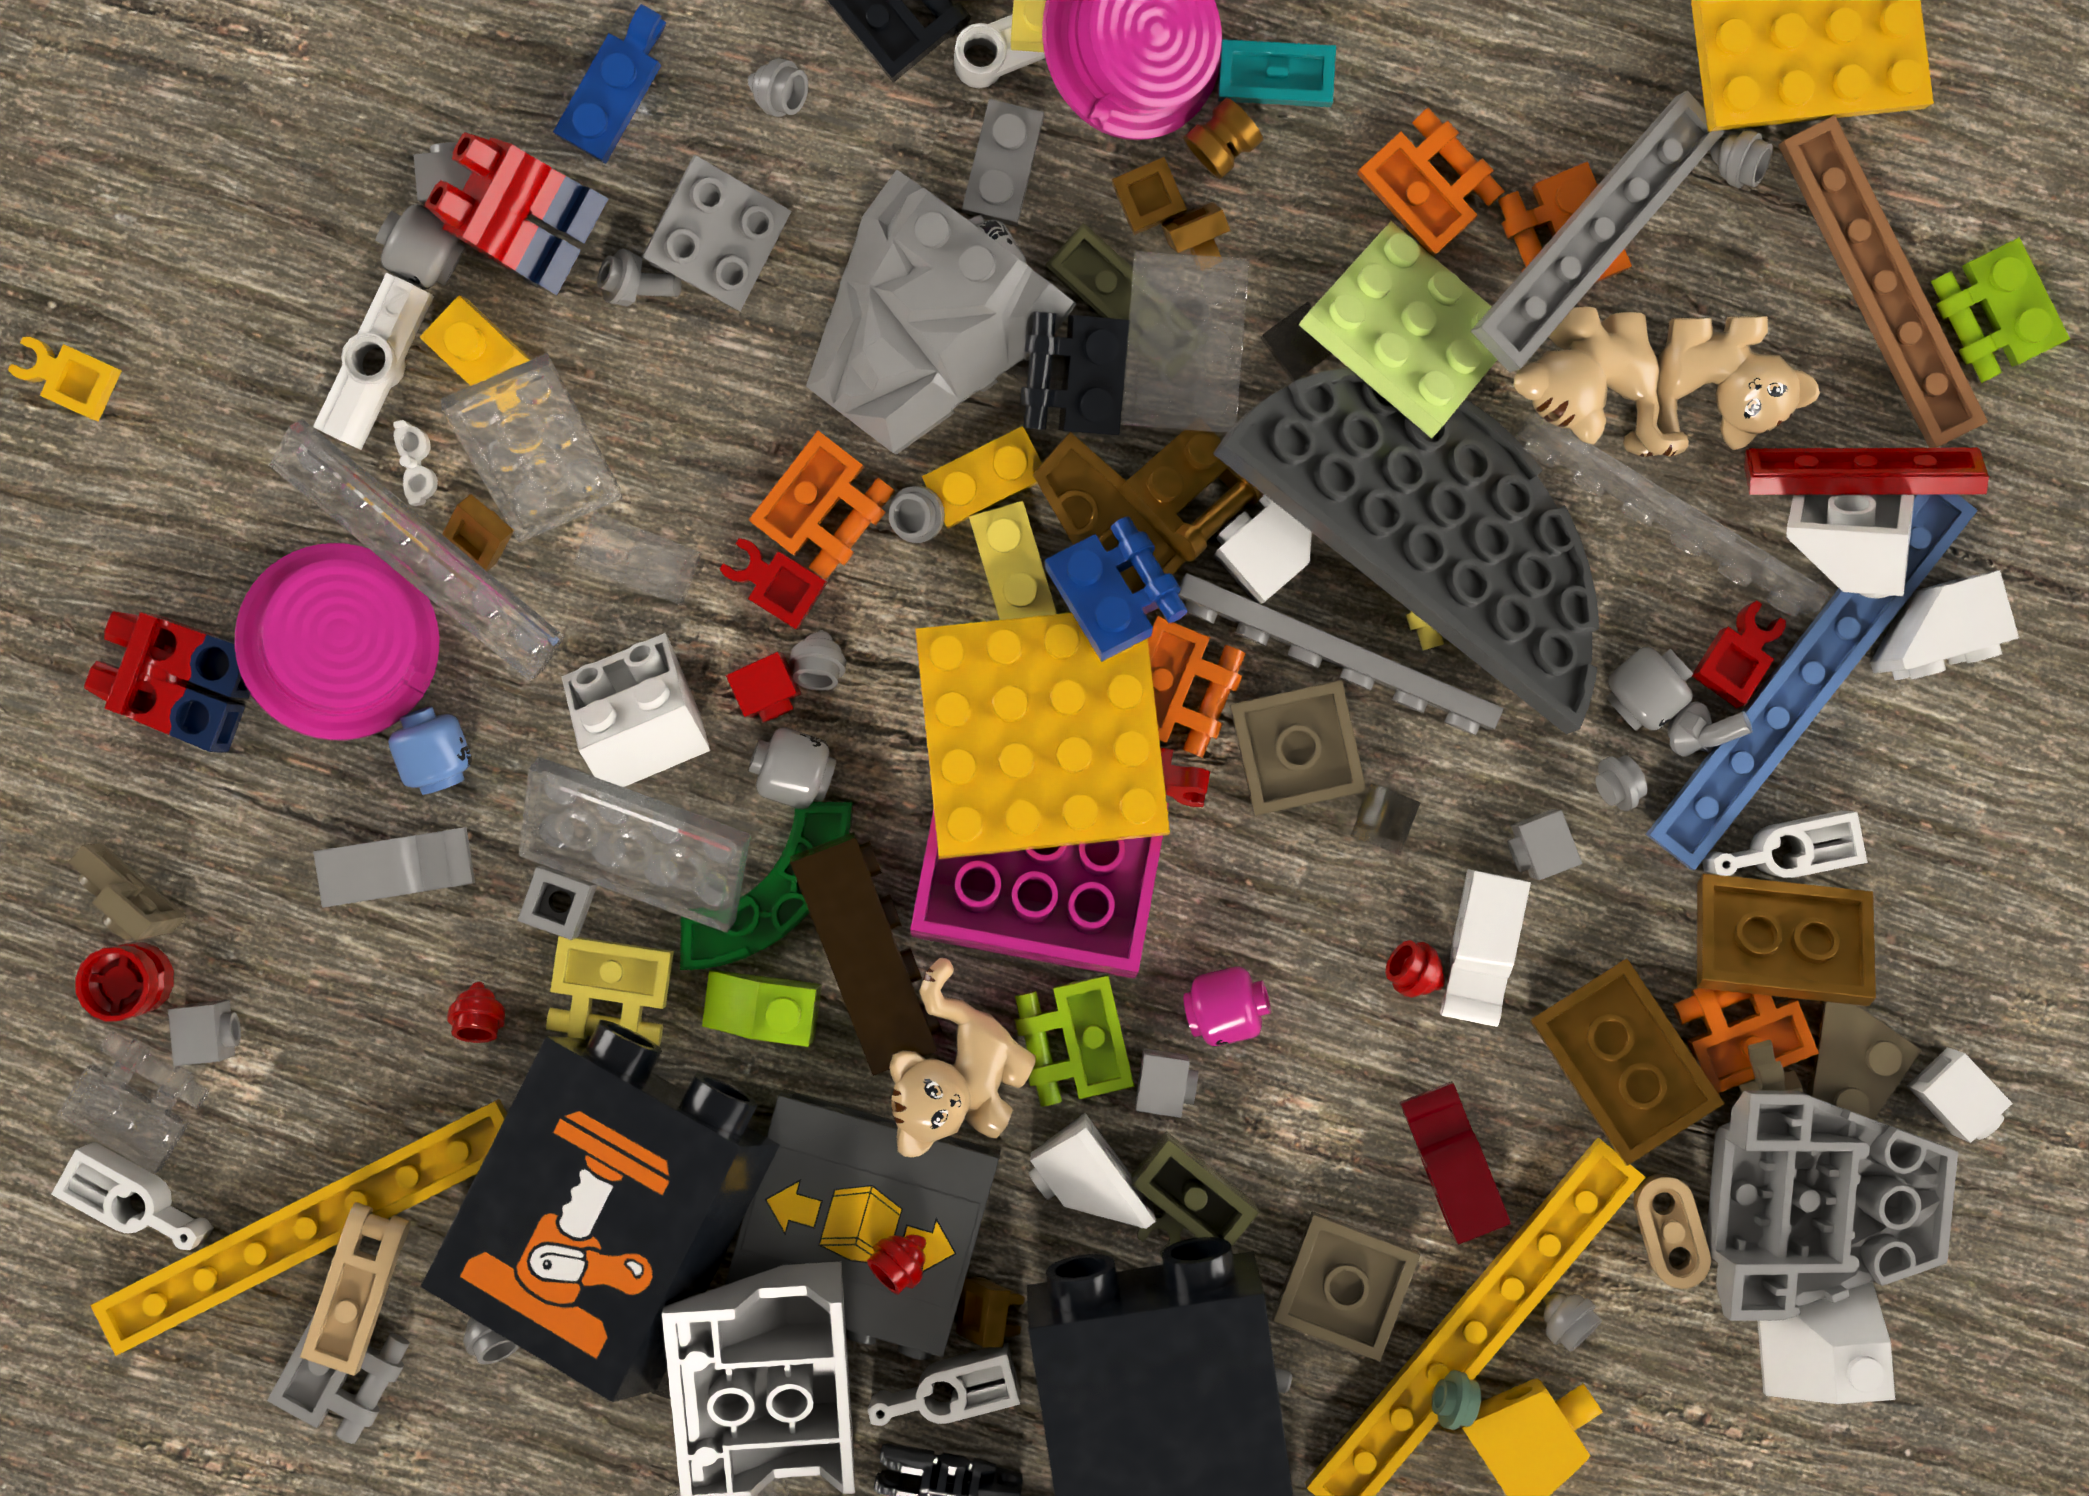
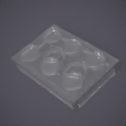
[1121,251,1250,433]
[441,353,622,543]

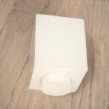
[1907,1047,2013,1143]

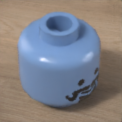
[388,706,472,795]

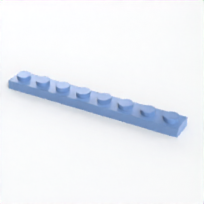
[1645,494,1978,870]

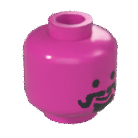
[1183,966,1271,1047]

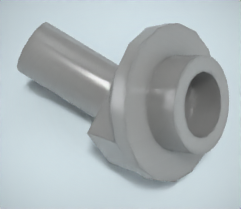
[597,248,682,307]
[1668,701,1753,757]

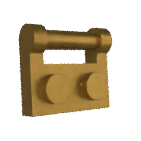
[1118,417,1264,561]

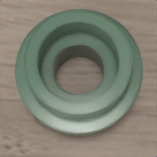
[1432,1370,1481,1430]

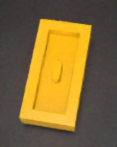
[921,426,1042,529]

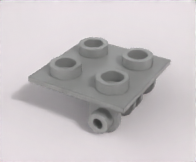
[642,155,792,311]

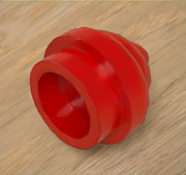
[1385,940,1445,998]
[447,981,505,1043]
[867,1234,926,1294]

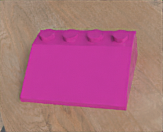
[910,803,1169,979]

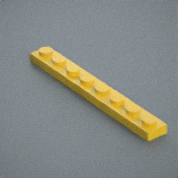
[90,1098,507,1356]
[1305,1137,1645,1496]

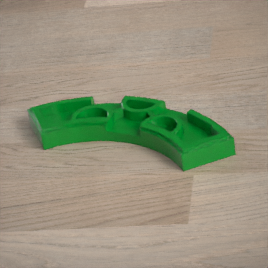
[680,802,854,970]

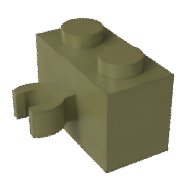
[1131,1131,1259,1257]

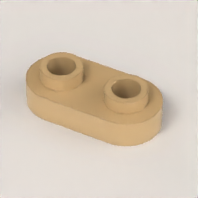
[1633,1174,1711,1289]

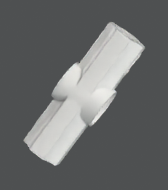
[313,273,434,450]

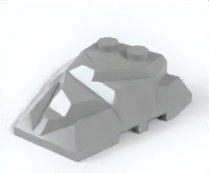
[806,170,1076,455]
[1706,1090,1958,1321]

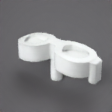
[393,420,438,506]

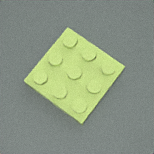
[1299,221,1497,438]

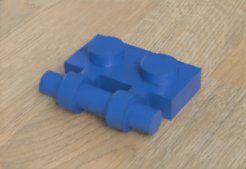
[1045,516,1188,662]

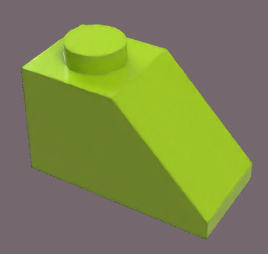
[702,969,822,1047]

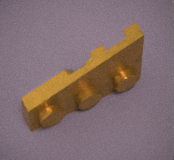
[1032,432,1186,594]

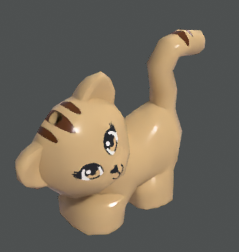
[1513,307,1689,456]
[1623,316,1820,457]
[890,958,1036,1158]

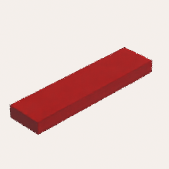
[1744,447,1989,495]

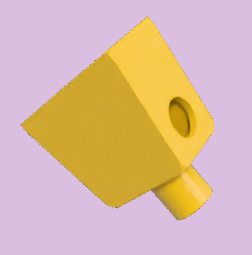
[420,295,545,413]
[1461,1378,1603,1496]

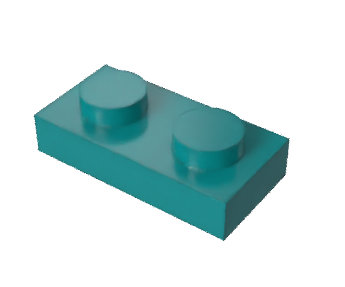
[1218,39,1336,107]

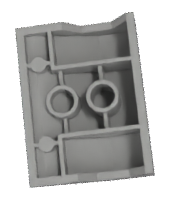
[662,1261,855,1496]

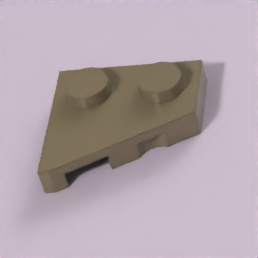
[1807,1001,1922,1120]

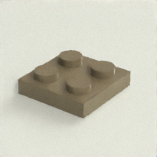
[1229,680,1367,816]
[1272,1211,1420,1362]

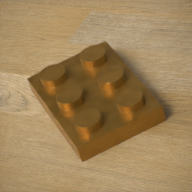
[1697,873,1876,1006]
[1530,958,1725,1166]

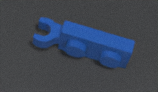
[553,4,666,164]

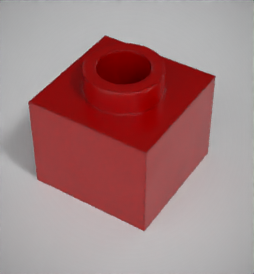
[725,652,802,723]

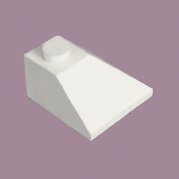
[1786,495,1914,598]
[1028,1113,1156,1229]
[1757,1281,1895,1404]

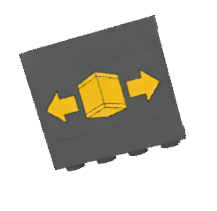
[725,1089,1001,1360]

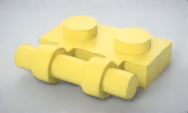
[546,936,674,1046]

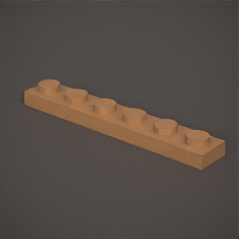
[1778,115,1988,448]

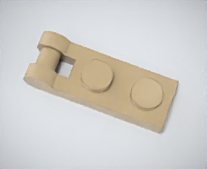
[300,1202,411,1376]

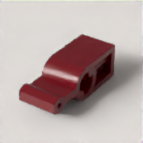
[1399,1081,1511,1245]

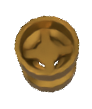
[1183,97,1264,179]

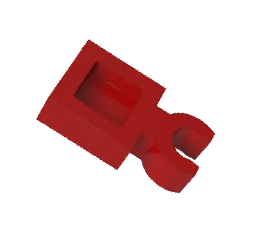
[719,538,828,630]
[1692,600,1786,708]

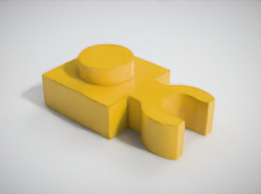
[8,337,122,422]

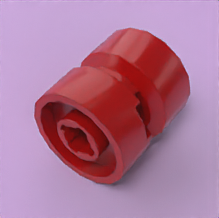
[75,942,174,1022]

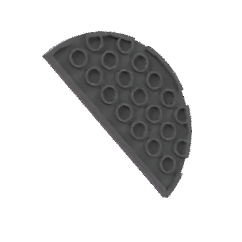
[1213,368,1599,735]

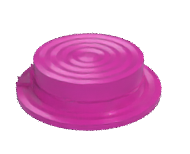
[1042,0,1222,140]
[235,543,439,741]

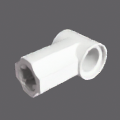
[954,14,1045,88]

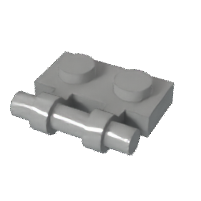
[267,1313,410,1444]

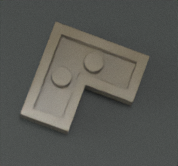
[68,843,187,941]

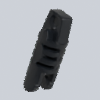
[874,1443,1023,1496]

